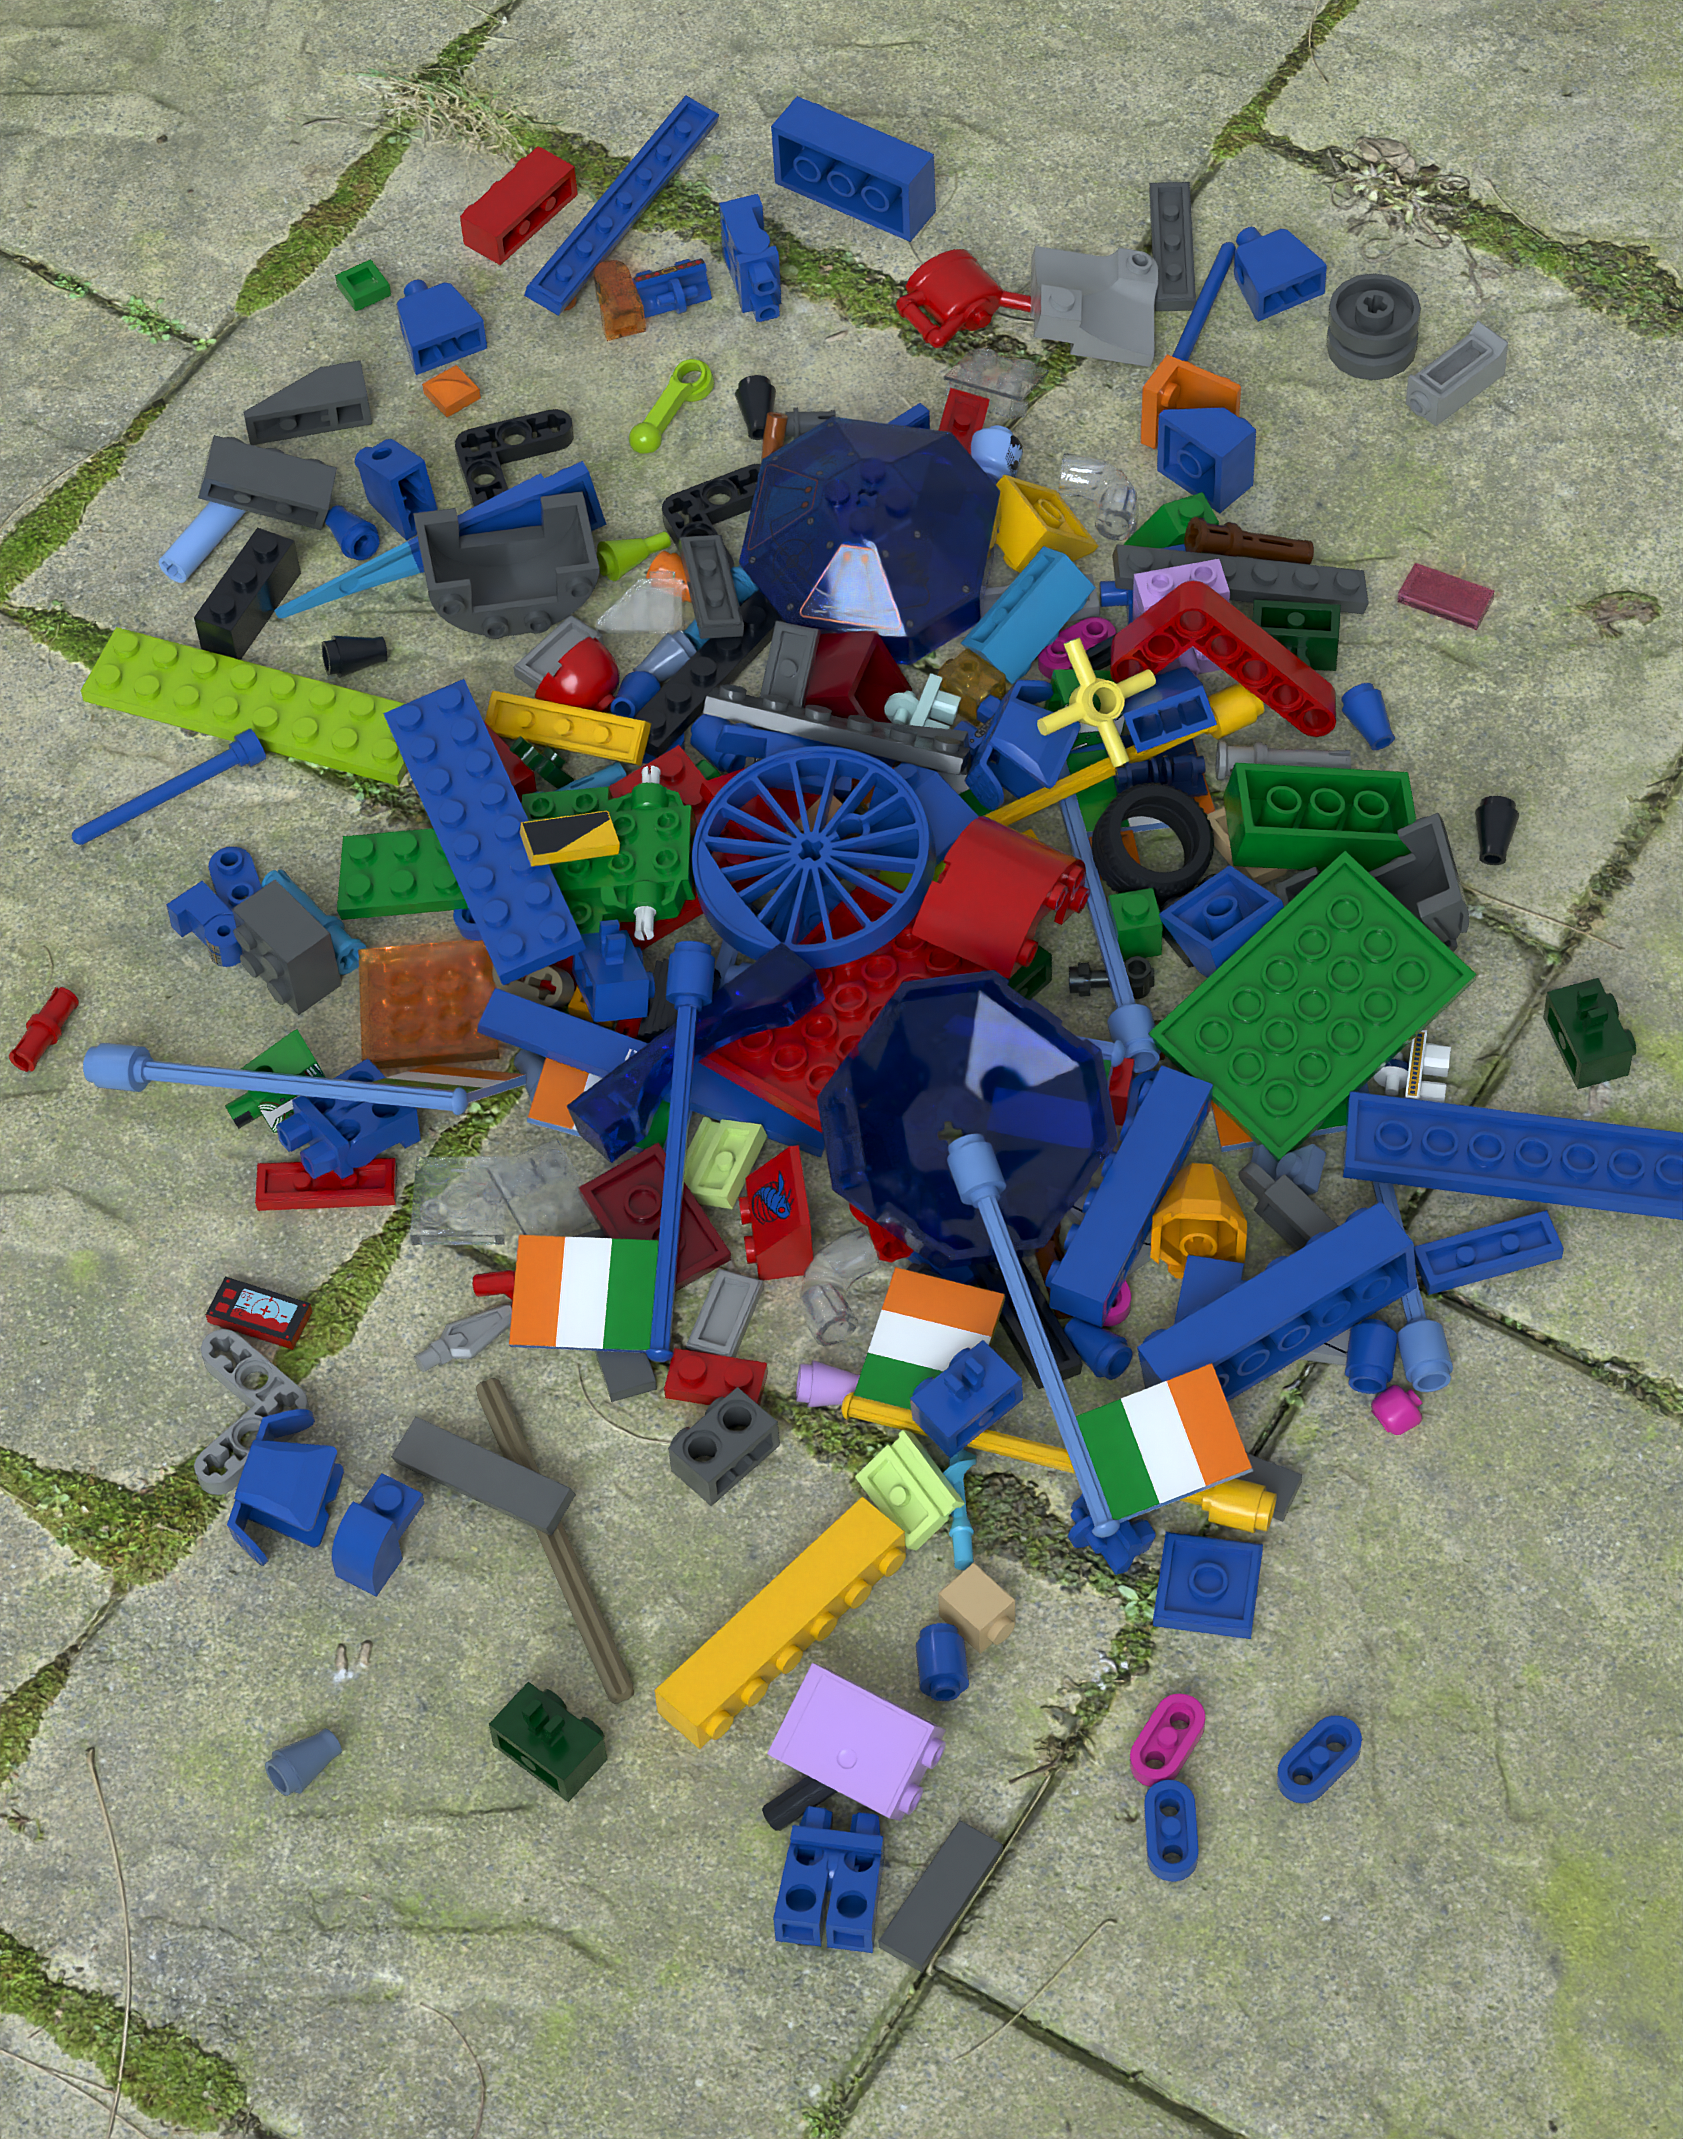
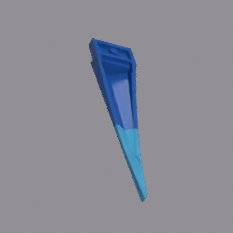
[274,461,607,618]

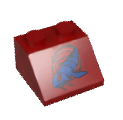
[738,1145,815,1281]

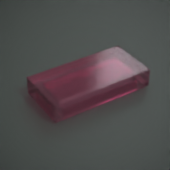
[1397,563,1495,630]

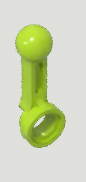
[629,359,714,454]

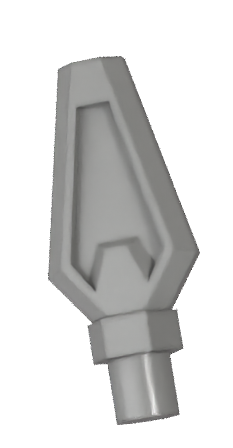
[414,1304,512,1373]

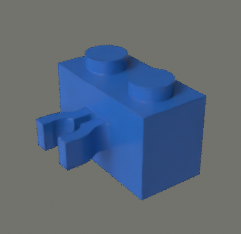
[572,919,655,1023]
[910,1340,1023,1459]

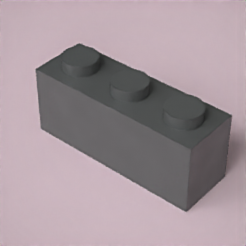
[198,435,337,530]

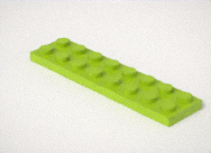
[80,627,408,786]

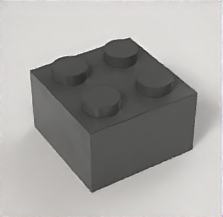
[232,880,341,1015]

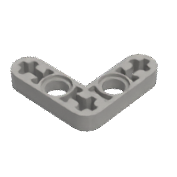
[194,1329,310,1495]

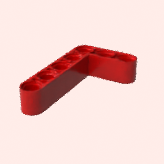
[1110,580,1336,737]

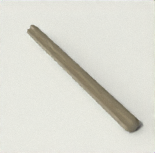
[476,1378,634,1704]

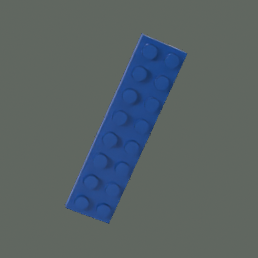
[383,679,586,985]
[1343,1091,1683,1220]

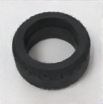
[1091,782,1214,905]

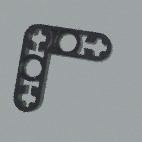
[455,409,574,508]
[662,464,776,569]

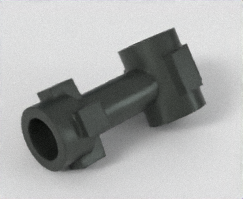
[1069,956,1154,999]

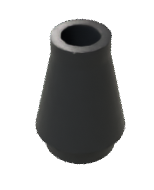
[735,375,776,440]
[322,635,388,678]
[1475,796,1519,865]

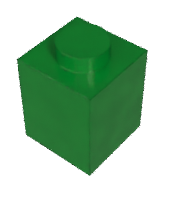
[1108,888,1163,961]

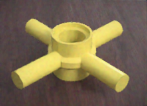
[1037,637,1156,767]

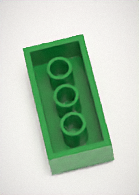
[1223,763,1416,872]

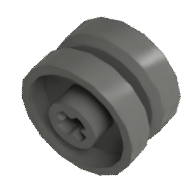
[1326,273,1421,381]

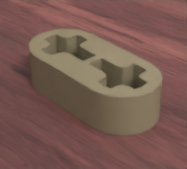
[492,964,574,1009]

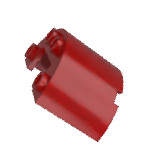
[911,816,1090,979]

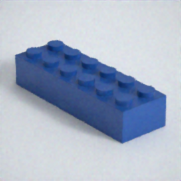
[1137,1201,1417,1402]

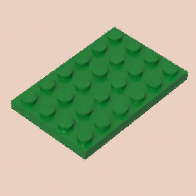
[1148,851,1477,1163]

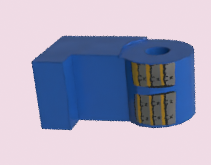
[166,881,243,967]

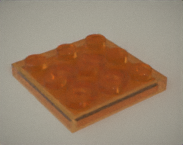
[358,940,500,1069]

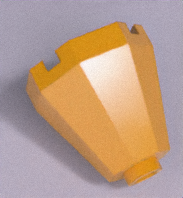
[1150,1163,1247,1279]

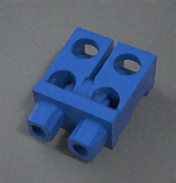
[719,194,782,322]
[276,1058,421,1180]
[773,1806,884,1953]

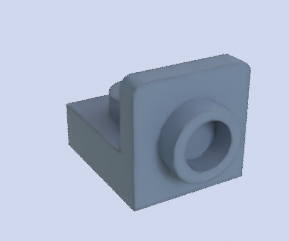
[1251,1144,1326,1196]

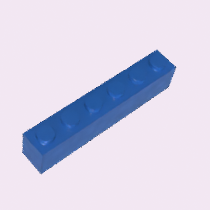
[1045,1065,1213,1328]

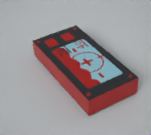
[205,1276,312,1350]

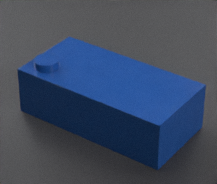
[771,96,936,242]

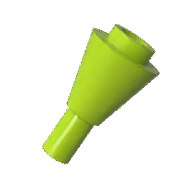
[596,531,671,581]

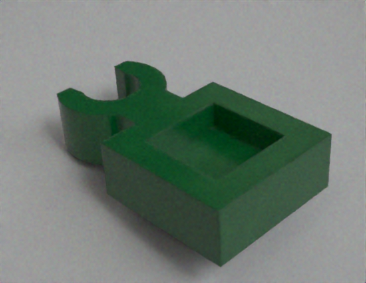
[509,736,574,789]

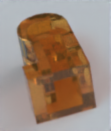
[593,260,646,341]

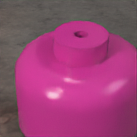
[1371,1385,1423,1435]

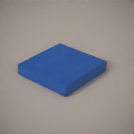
[1153,1532,1263,1639]

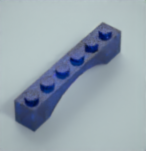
[567,942,825,1163]

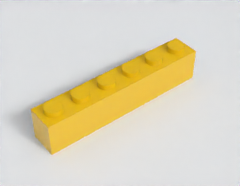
[654,1497,906,1749]

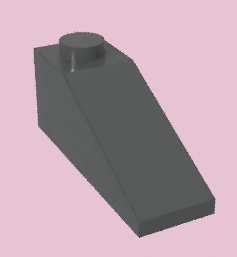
[243,360,372,445]

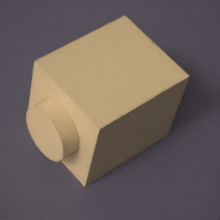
[938,1563,1016,1654]

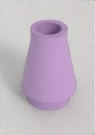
[796,1360,860,1408]

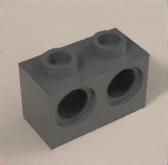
[668,1387,780,1506]

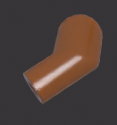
[761,412,790,475]

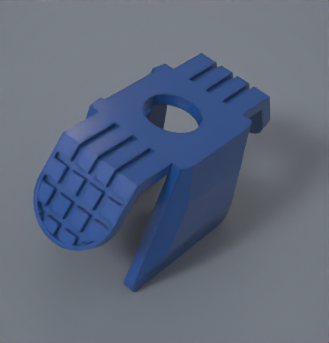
[964,680,1081,810]
[227,1409,344,1566]

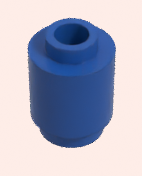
[690,714,747,773]
[1345,1319,1397,1394]
[915,1623,969,1701]

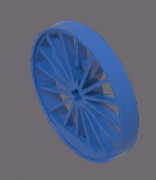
[692,746,936,970]

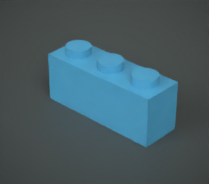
[961,546,1096,685]

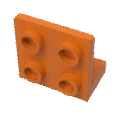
[1141,354,1241,449]

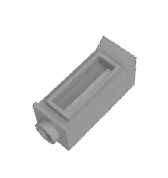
[1406,321,1508,426]

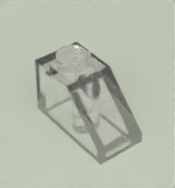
[596,571,686,634]

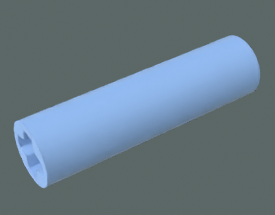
[158,502,246,583]

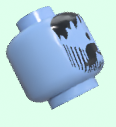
[969,425,1023,491]

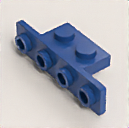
[715,723,895,799]

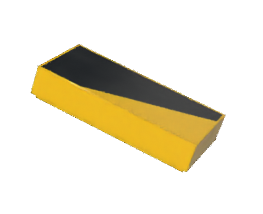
[520,811,620,867]

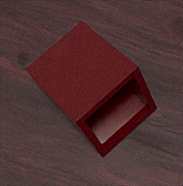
[804,631,912,723]

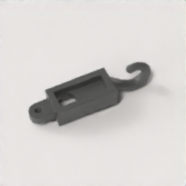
[1238,1162,1338,1252]

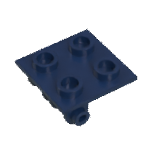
[1104,735,1208,797]

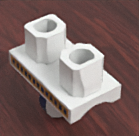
[1374,1030,1451,1103]

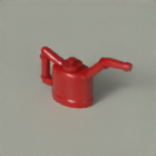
[896,249,1031,349]

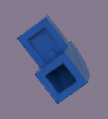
[331,1473,425,1597]

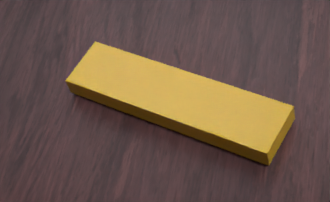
[485,690,651,766]

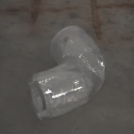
[1058,453,1140,541]
[799,1226,881,1346]

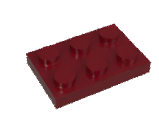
[578,1142,731,1292]

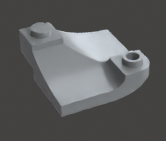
[1030,246,1158,367]

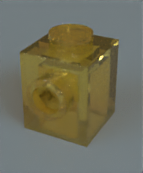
[938,648,1006,727]

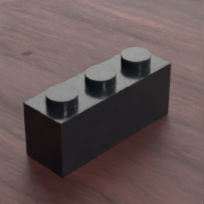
[194,527,301,660]

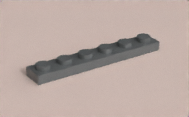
[1112,544,1369,614]
[703,684,970,776]

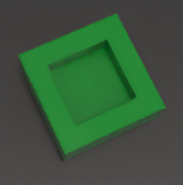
[335,259,391,311]

